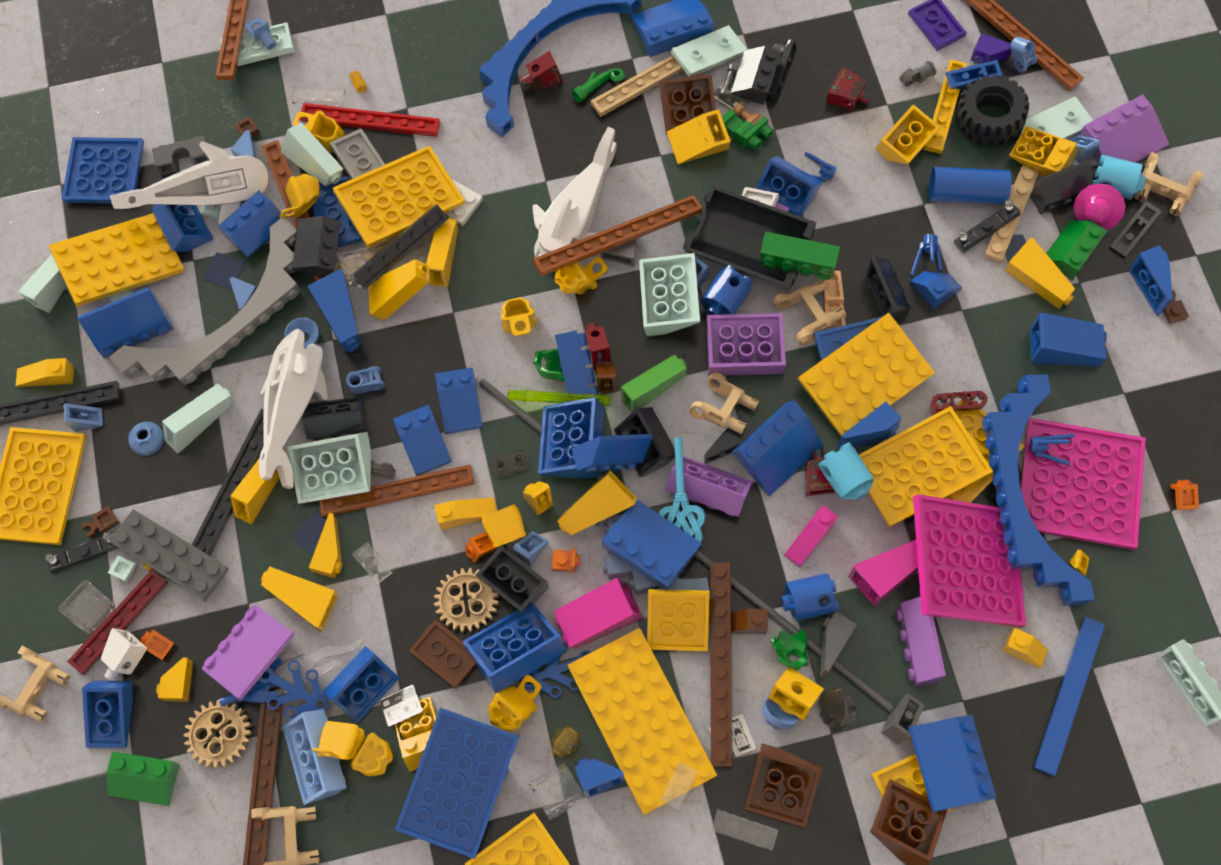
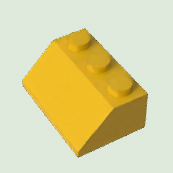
[875,104,940,165]

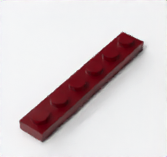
[67,569,168,675]

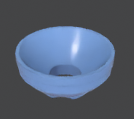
[285,318,319,348]
[128,422,164,456]
[762,698,798,730]

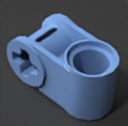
[1011,37,1037,73]
[346,366,385,394]

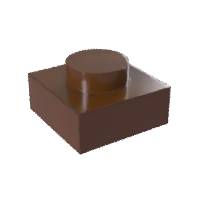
[235,116,260,136]

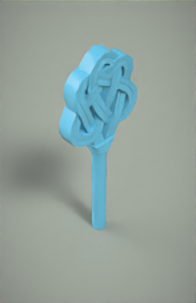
[659,438,706,543]

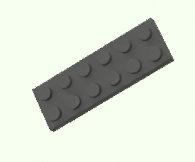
[109,509,229,602]

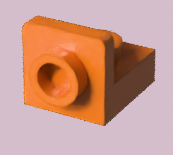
[1171,480,1199,510]
[465,532,498,563]
[551,548,580,572]
[140,630,174,660]

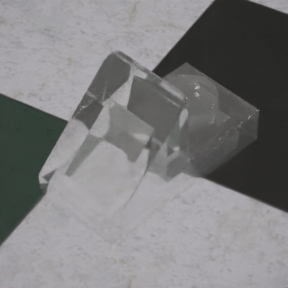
[352,542,392,585]

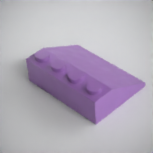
[1079,94,1169,163]
[707,313,786,376]
[201,605,295,701]

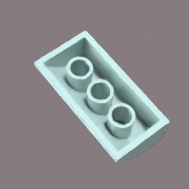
[1157,639,1221,726]

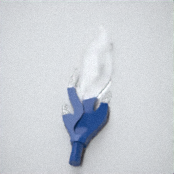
[219,636,364,707]

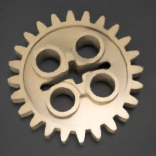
[434,568,499,633]
[184,700,253,769]

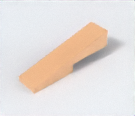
[823,271,846,330]

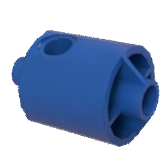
[701,266,752,315]
[781,573,840,622]

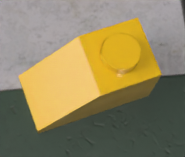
[1002,628,1048,668]
[156,658,193,702]

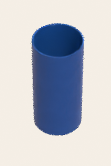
[929,167,1011,205]

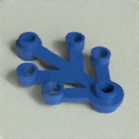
[519,641,592,699]
[258,660,331,719]

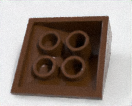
[659,74,716,135]
[744,743,822,828]
[870,779,948,865]

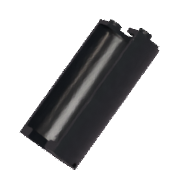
[683,185,817,290]

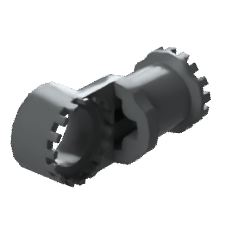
[899,61,937,87]

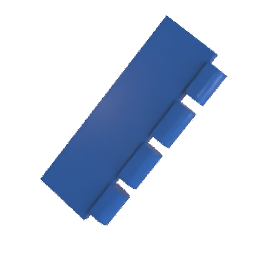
[555,330,600,402]

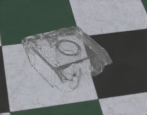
[337,246,385,288]
[58,580,115,634]
[528,763,586,820]

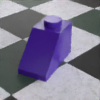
[970,33,1012,64]

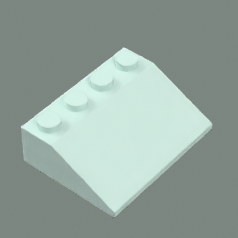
[639,253,700,336]
[287,432,371,504]

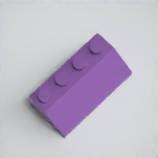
[665,456,753,517]
[896,597,946,687]

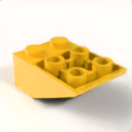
[667,109,731,165]
[1009,126,1077,177]
[395,697,437,772]

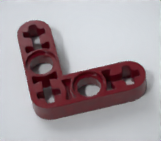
[930,390,988,416]

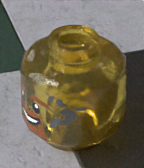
[550,725,581,758]

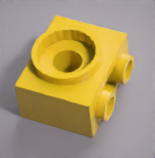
[768,667,824,721]

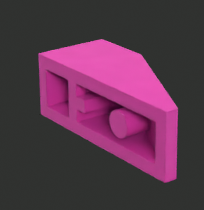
[784,505,838,567]

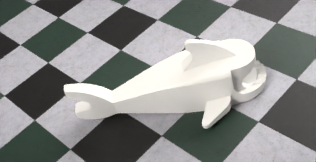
[533,127,617,258]
[110,141,268,225]
[259,329,328,489]

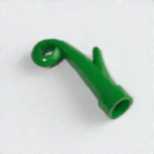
[572,68,625,103]

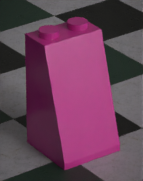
[848,540,919,607]
[554,578,644,649]

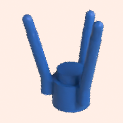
[805,152,837,182]
[911,234,942,276]
[1030,434,1075,465]

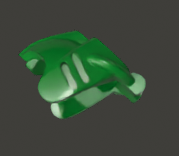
[533,348,565,382]
[771,630,809,671]

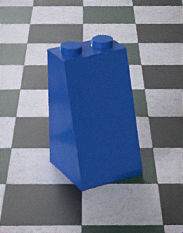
[308,269,361,353]
[1030,313,1108,367]

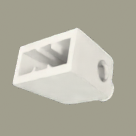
[101,628,147,681]

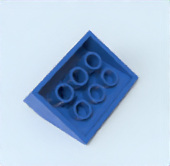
[631,0,714,57]
[77,287,174,358]
[538,397,605,479]
[732,400,824,496]
[602,500,702,590]
[462,604,565,693]
[909,715,997,812]

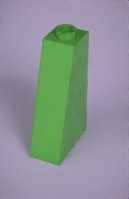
[621,355,687,413]

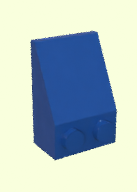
[1128,245,1173,316]
[435,367,483,434]
[837,402,902,450]
[393,405,452,476]
[82,681,133,748]

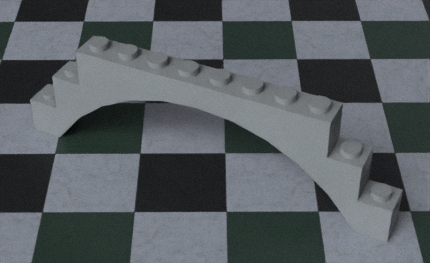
[109,216,301,386]

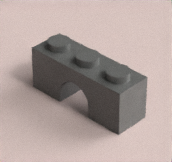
[152,136,210,175]

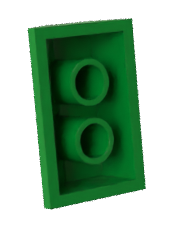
[1046,220,1107,281]
[106,751,180,806]

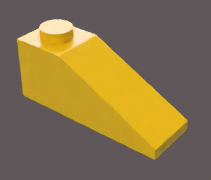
[16,358,74,387]
[523,481,553,516]
[434,498,497,530]
[309,513,343,579]

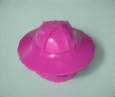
[1073,184,1126,230]

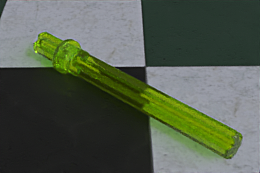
[507,388,611,406]

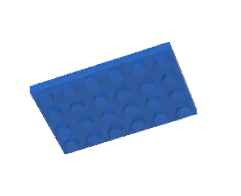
[395,707,519,859]

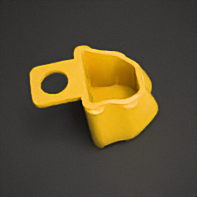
[293,111,345,153]
[280,174,320,219]
[555,257,608,294]
[500,297,537,336]
[482,504,527,548]
[488,675,542,732]
[312,721,365,760]
[350,733,393,776]

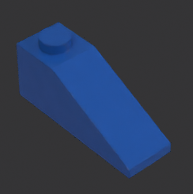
[945,60,1002,89]

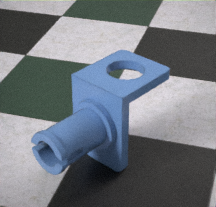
[245,17,277,50]

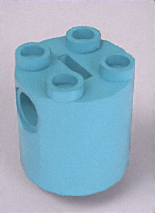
[1093,155,1146,200]
[818,442,875,501]

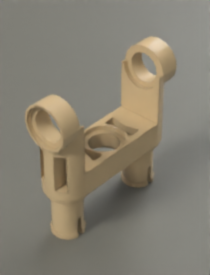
[1135,152,1203,216]
[772,279,846,346]
[689,372,759,435]
[0,646,71,723]
[251,806,319,865]

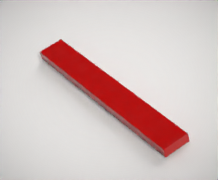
[300,103,441,137]

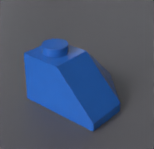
[909,271,962,309]

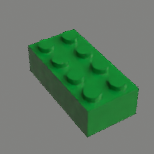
[760,232,840,280]

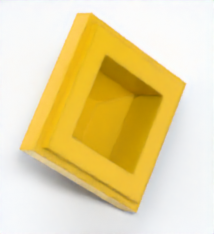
[1069,550,1089,576]

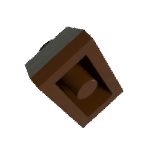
[597,362,617,393]
[732,609,768,634]

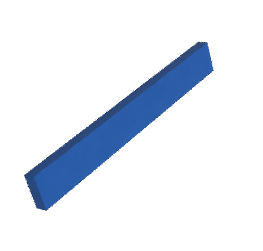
[1034,617,1105,777]

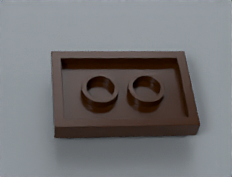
[409,620,476,689]

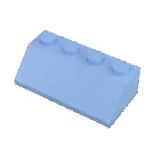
[282,709,347,805]

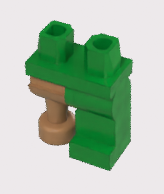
[722,102,773,150]

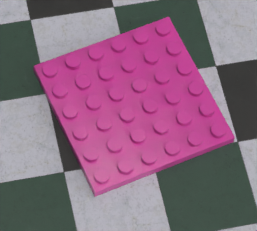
[1020,418,1146,550]
[913,494,1026,627]

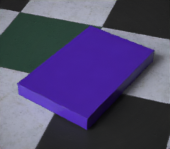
[908,0,967,51]

